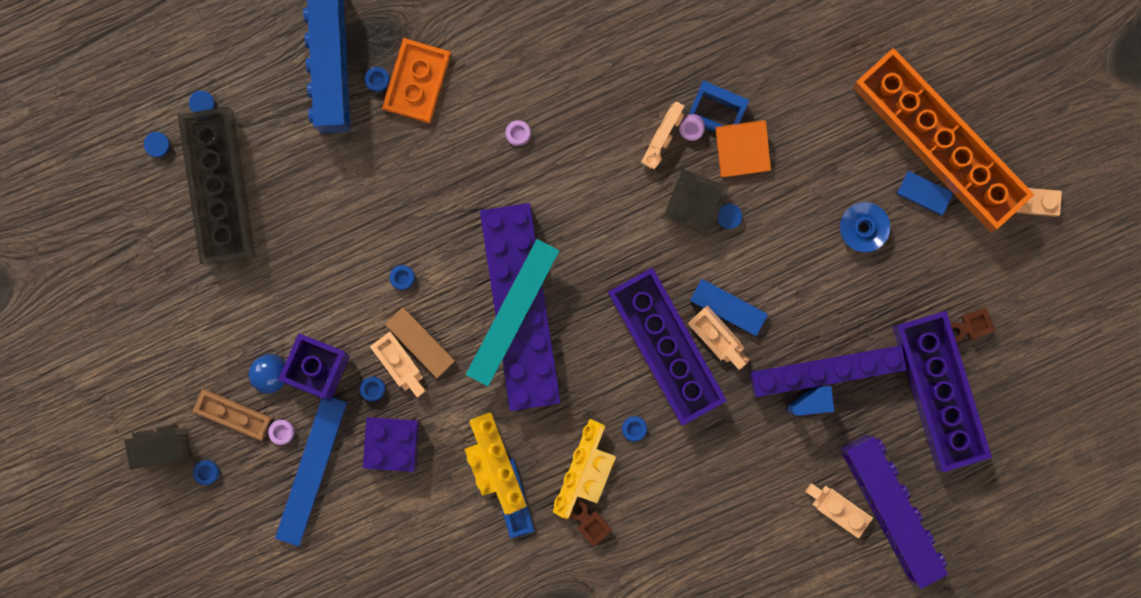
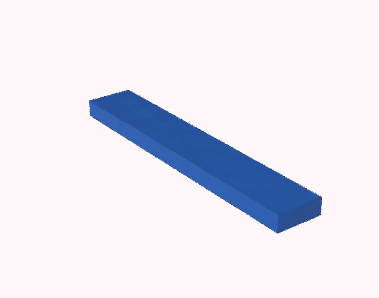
[275,397,348,546]

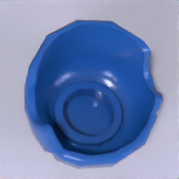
[248,353,286,394]

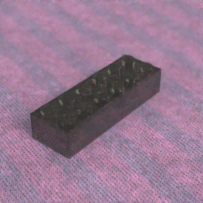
[178,107,256,266]

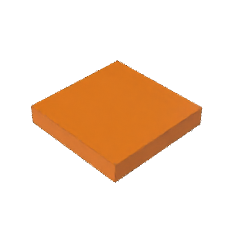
[715,120,771,177]

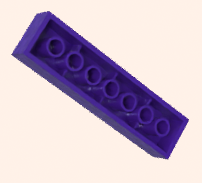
[480,203,561,411]

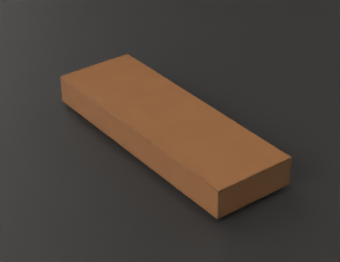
[385,307,455,378]
[192,389,273,441]

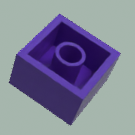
[278,333,350,402]
[363,417,420,472]

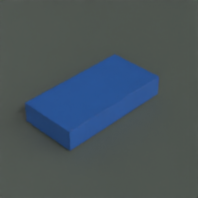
[896,171,953,216]

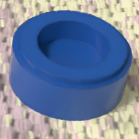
[364,67,390,93]
[189,91,216,117]
[144,132,171,158]
[716,204,742,229]
[390,265,415,290]
[360,377,386,402]
[622,416,647,442]
[193,460,220,485]

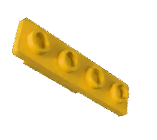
[464,412,526,515]
[553,419,616,519]

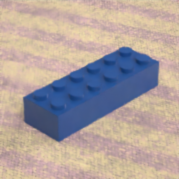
[303,0,351,134]

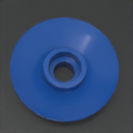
[840,202,890,252]

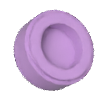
[679,114,705,141]
[506,120,531,146]
[268,420,295,445]

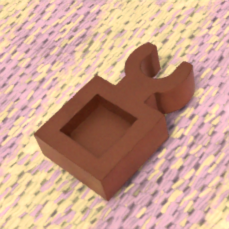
[950,307,995,342]
[570,500,612,547]

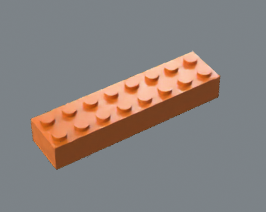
[853,48,1034,233]

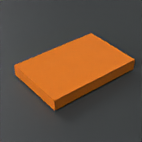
[382,38,451,124]

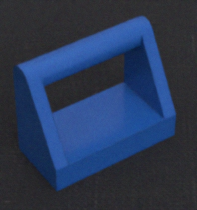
[688,80,749,133]
[786,386,834,416]

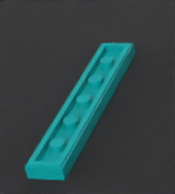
[465,239,560,387]

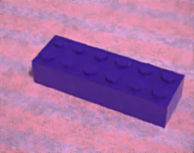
[608,267,727,426]
[892,311,992,472]
[839,435,948,589]

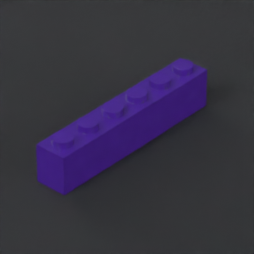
[749,345,906,397]

